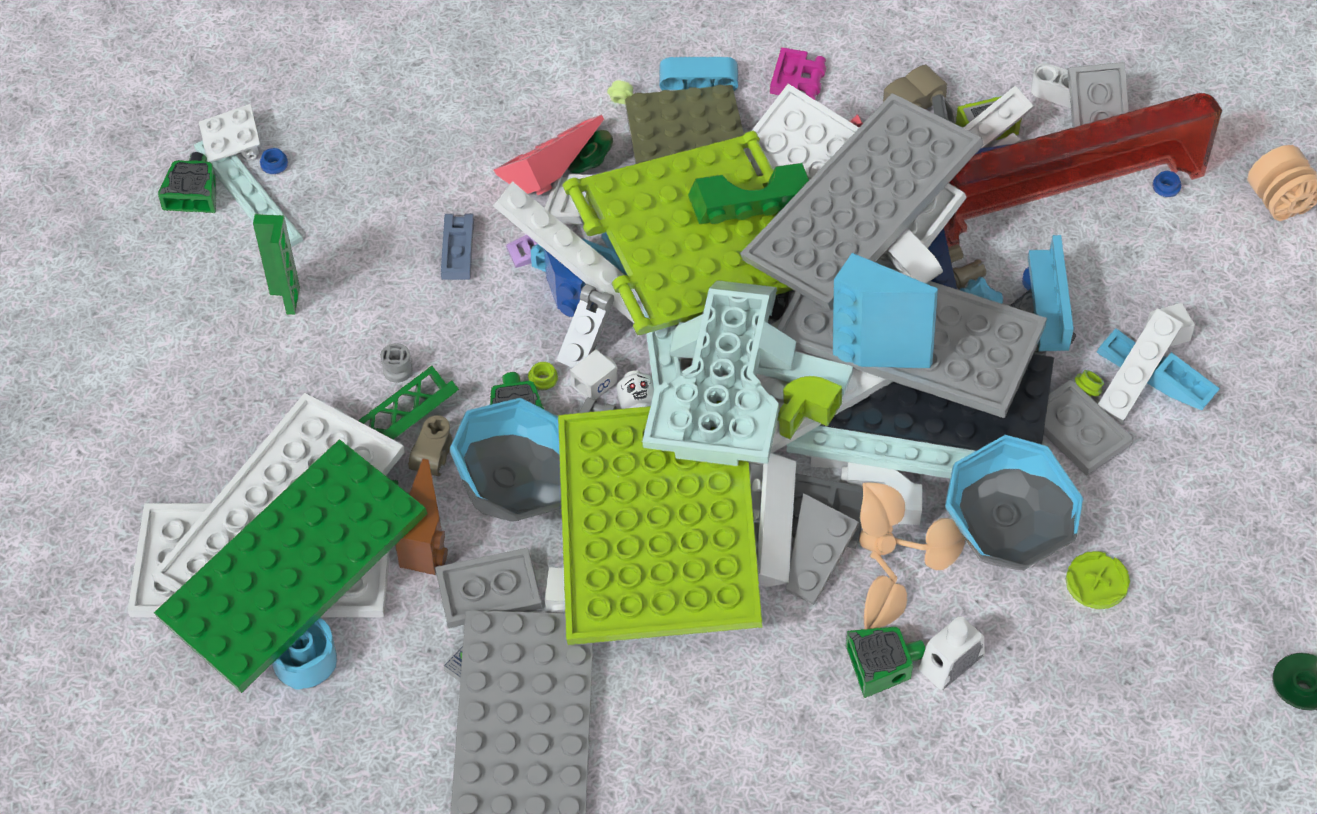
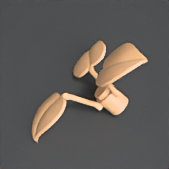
[859,482,965,629]

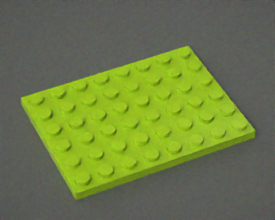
[558,401,763,645]

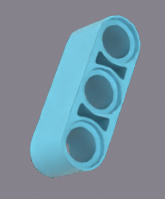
[659,57,738,91]

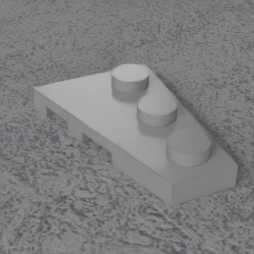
[786,493,859,605]

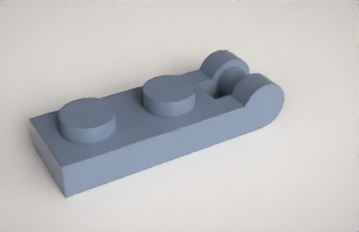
[441,213,474,280]

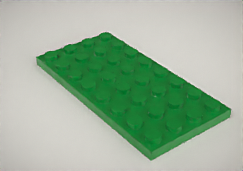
[154,439,428,693]

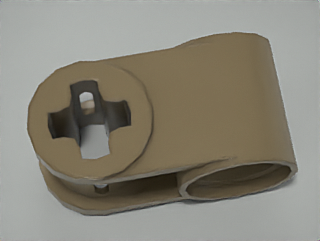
[408,415,453,477]

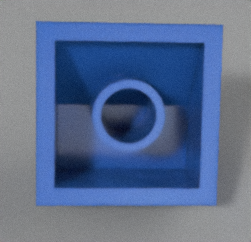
[544,249,594,317]

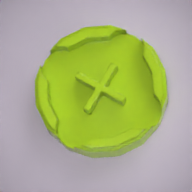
[1065,551,1130,609]

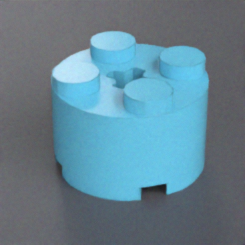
[272,618,337,690]

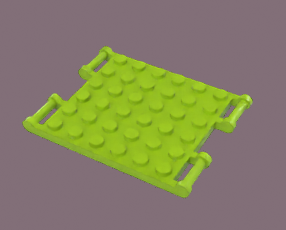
[562,130,793,335]

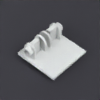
[199,104,261,163]

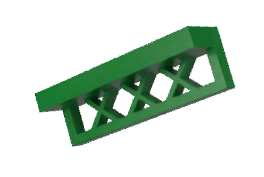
[253,214,300,315]
[358,366,459,440]

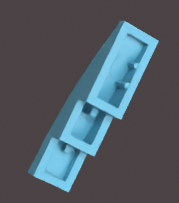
[1096,328,1220,410]

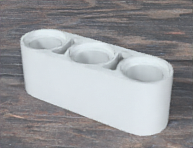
[1031,64,1071,108]
[883,228,943,283]

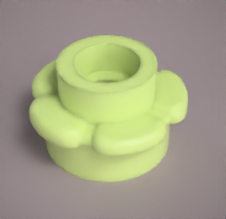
[607,80,633,104]

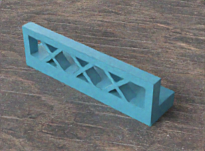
[1028,235,1074,351]

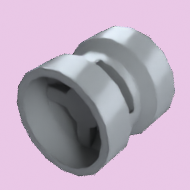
[380,343,412,383]

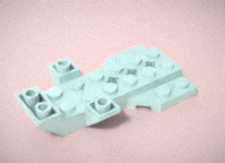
[642,281,796,466]

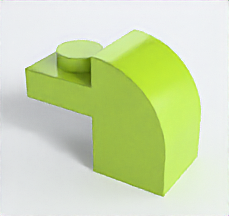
[777,376,842,440]

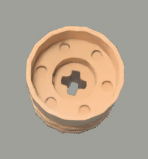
[1247,145,1317,221]

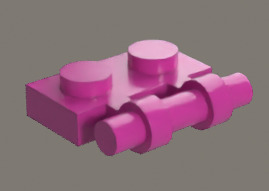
[770,47,826,100]

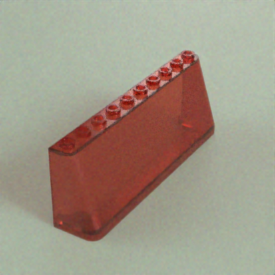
[944,93,1222,247]

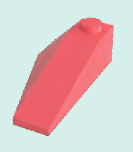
[494,114,604,195]

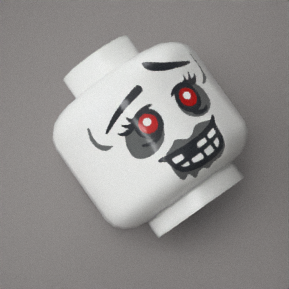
[616,370,654,409]

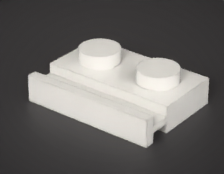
[545,174,592,224]

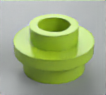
[528,362,558,390]
[1075,370,1104,397]

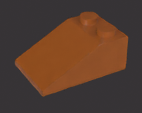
[395,459,448,575]

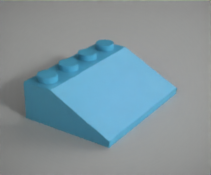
[833,253,938,368]

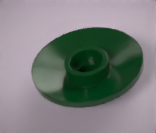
[567,130,613,173]
[1272,653,1317,711]

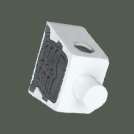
[919,616,985,691]

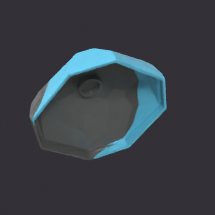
[450,398,561,522]
[945,435,1083,571]

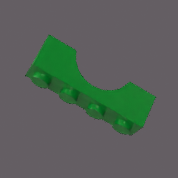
[688,163,809,224]

